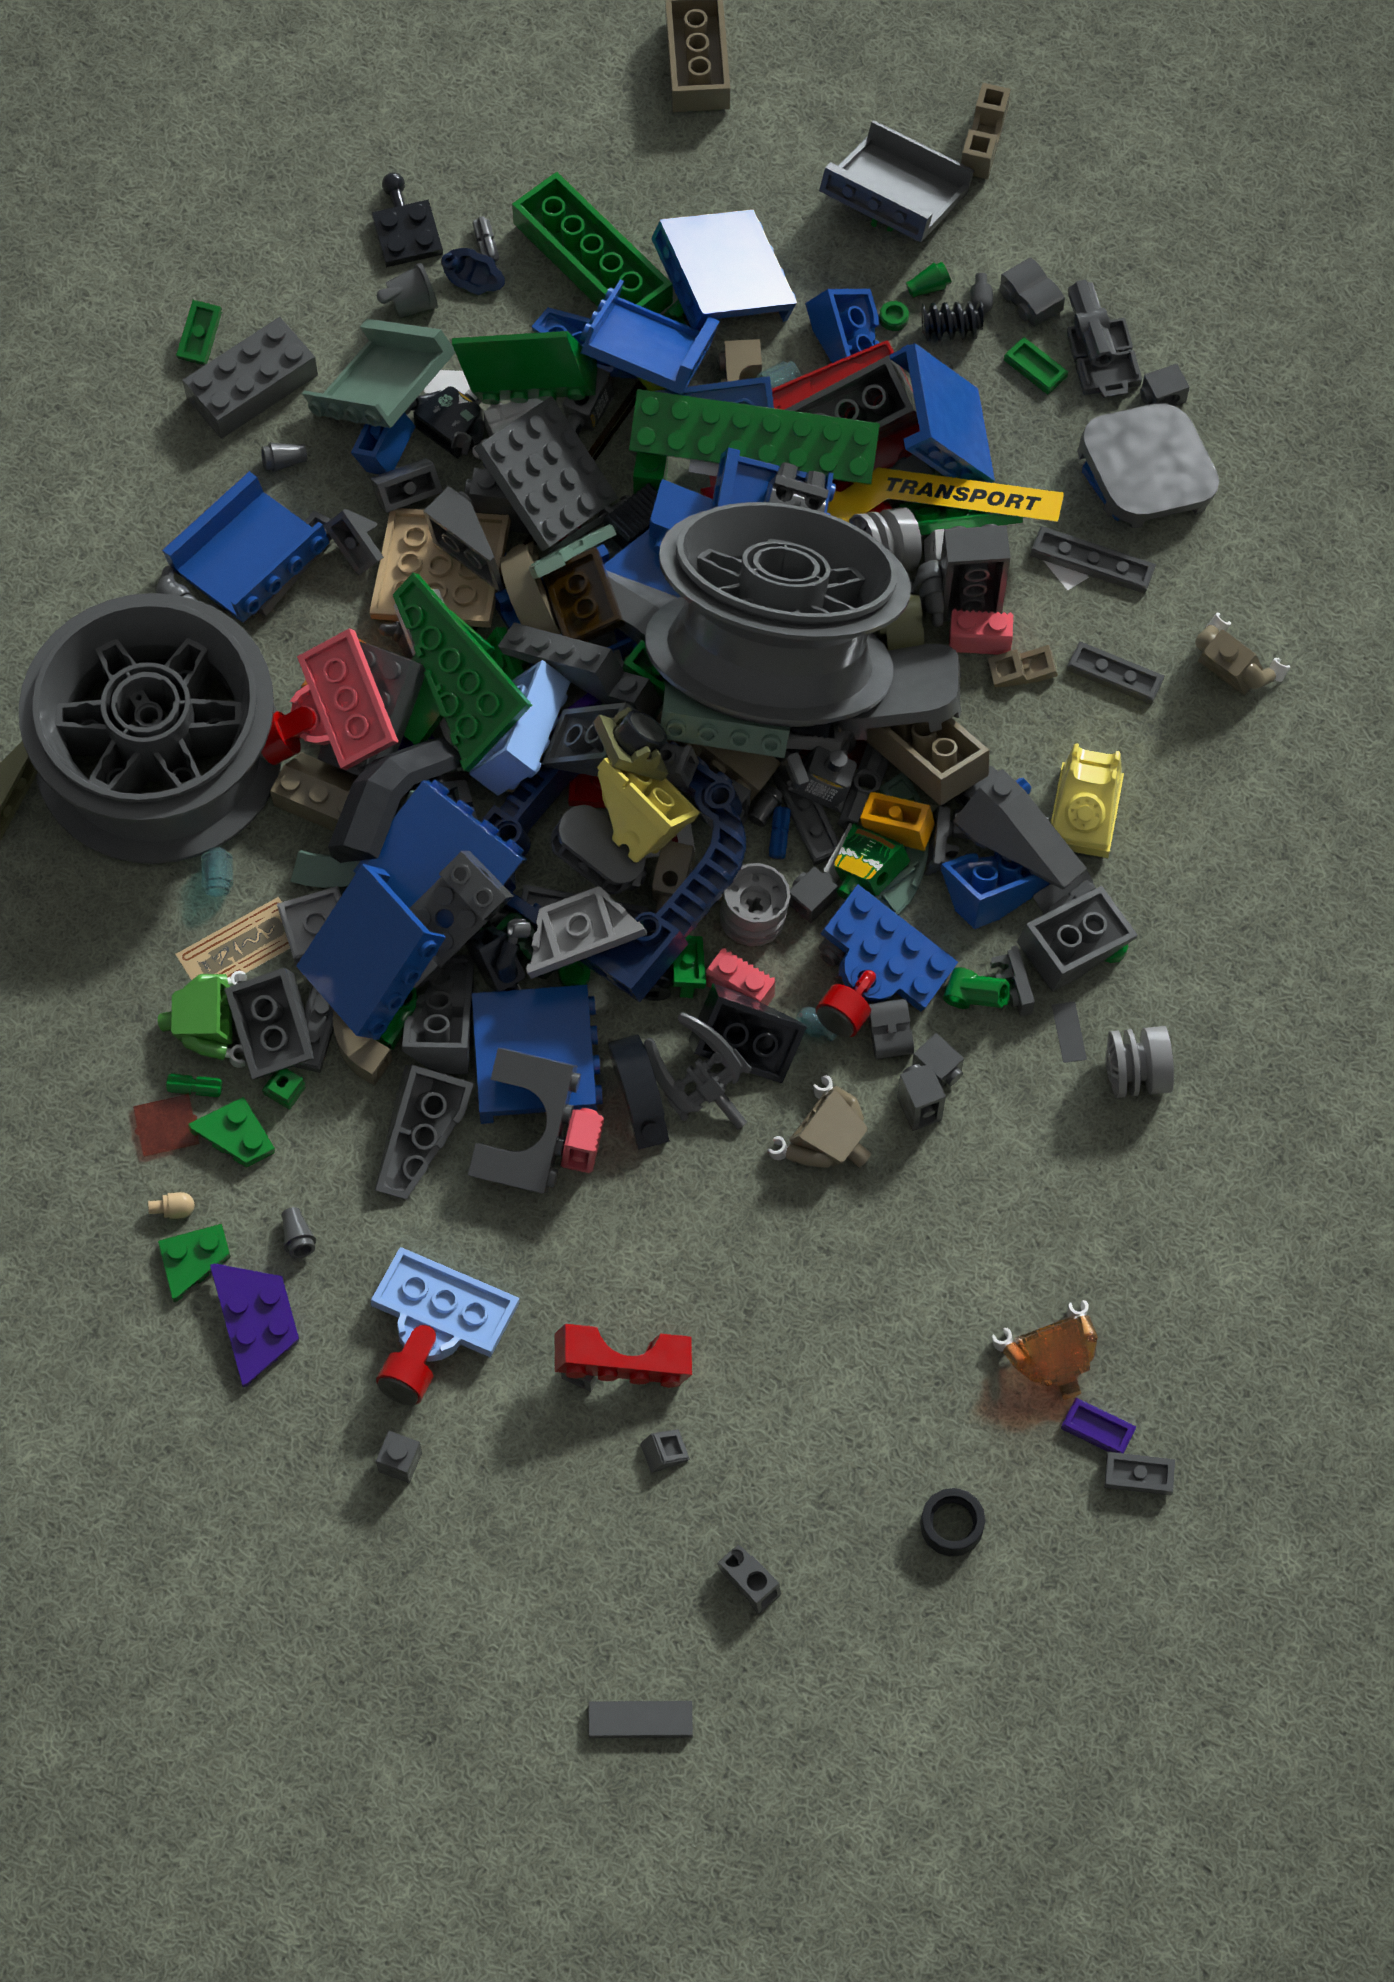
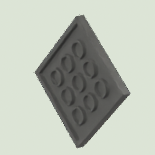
[474,396,618,552]

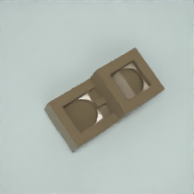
[988,645,1058,687]

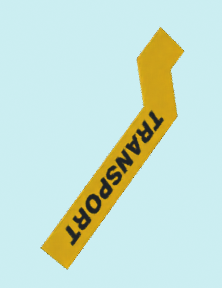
[827,468,1064,522]

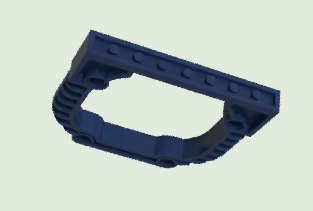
[480,741,746,1003]

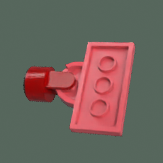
[260,628,399,770]

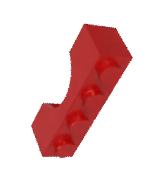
[554,1324,692,1388]

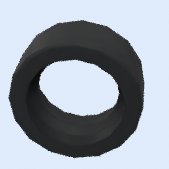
[920,1488,986,1557]

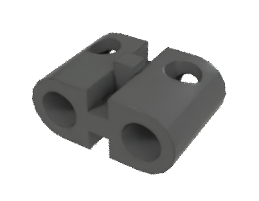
[868,999,914,1060]

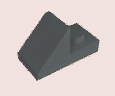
[323,509,384,576]

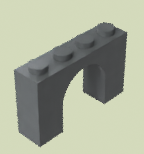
[468,1048,581,1194]

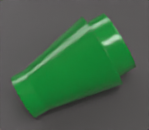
[906,262,952,298]

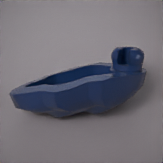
[441,248,505,295]

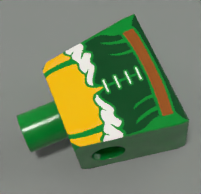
[834,823,910,900]

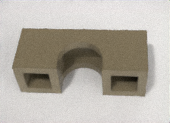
[961,83,1011,179]
[719,339,762,382]

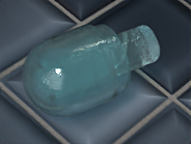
[796,1007,837,1042]

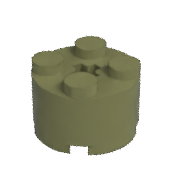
[876,595,924,651]

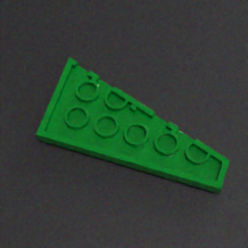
[393,572,532,772]

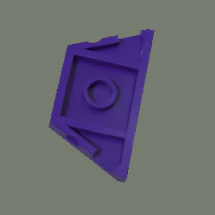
[210,1263,299,1387]

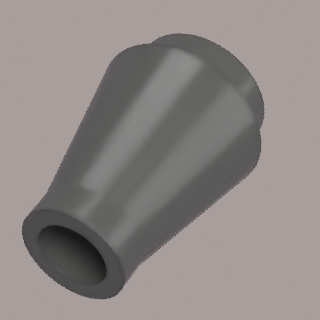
[261,442,307,472]
[281,1207,316,1258]

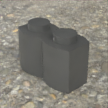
[999,258,1065,327]

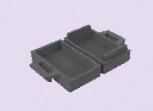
[1067,317,1142,398]

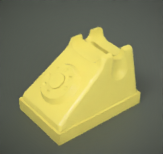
[1051,743,1124,858]
[597,757,700,863]

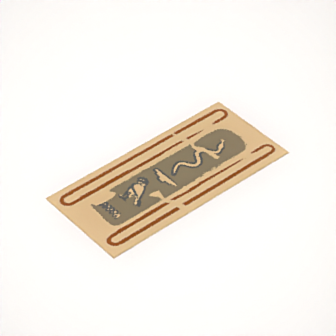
[175,897,290,980]

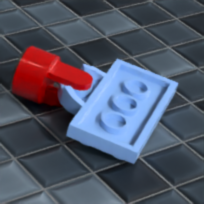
[371,1247,519,1405]

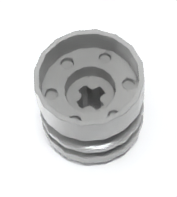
[849,507,922,572]
[719,863,790,946]
[1105,1026,1174,1098]

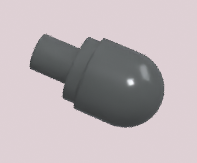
[970,273,993,314]

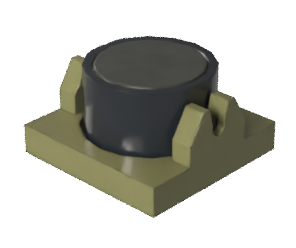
[593,707,669,781]

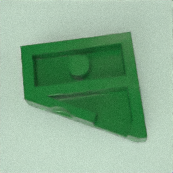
[188,1097,275,1168]
[158,1224,231,1302]

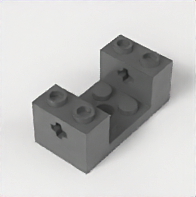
[409,851,514,988]

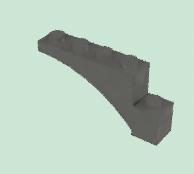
[498,623,662,717]

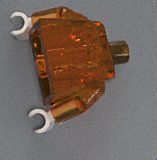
[992,1300,1098,1400]

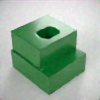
[262,1069,306,1110]

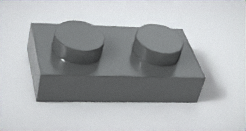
[1104,1452,1175,1495]

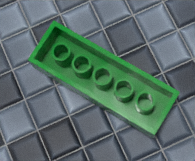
[512,172,673,314]

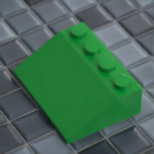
[452,331,597,405]

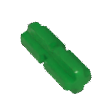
[166,1073,222,1097]

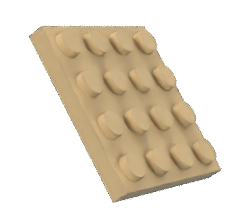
[369,508,511,628]

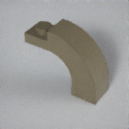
[500,541,561,634]
[333,1011,392,1086]

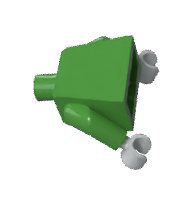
[158,971,247,1068]

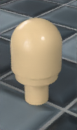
[148,1192,195,1219]

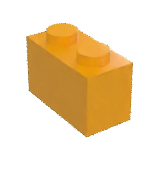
[860,792,935,851]

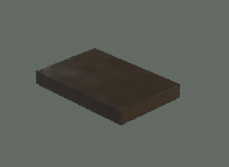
[542,547,625,642]

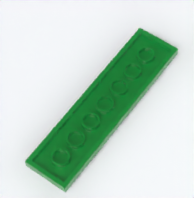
[629,389,880,485]

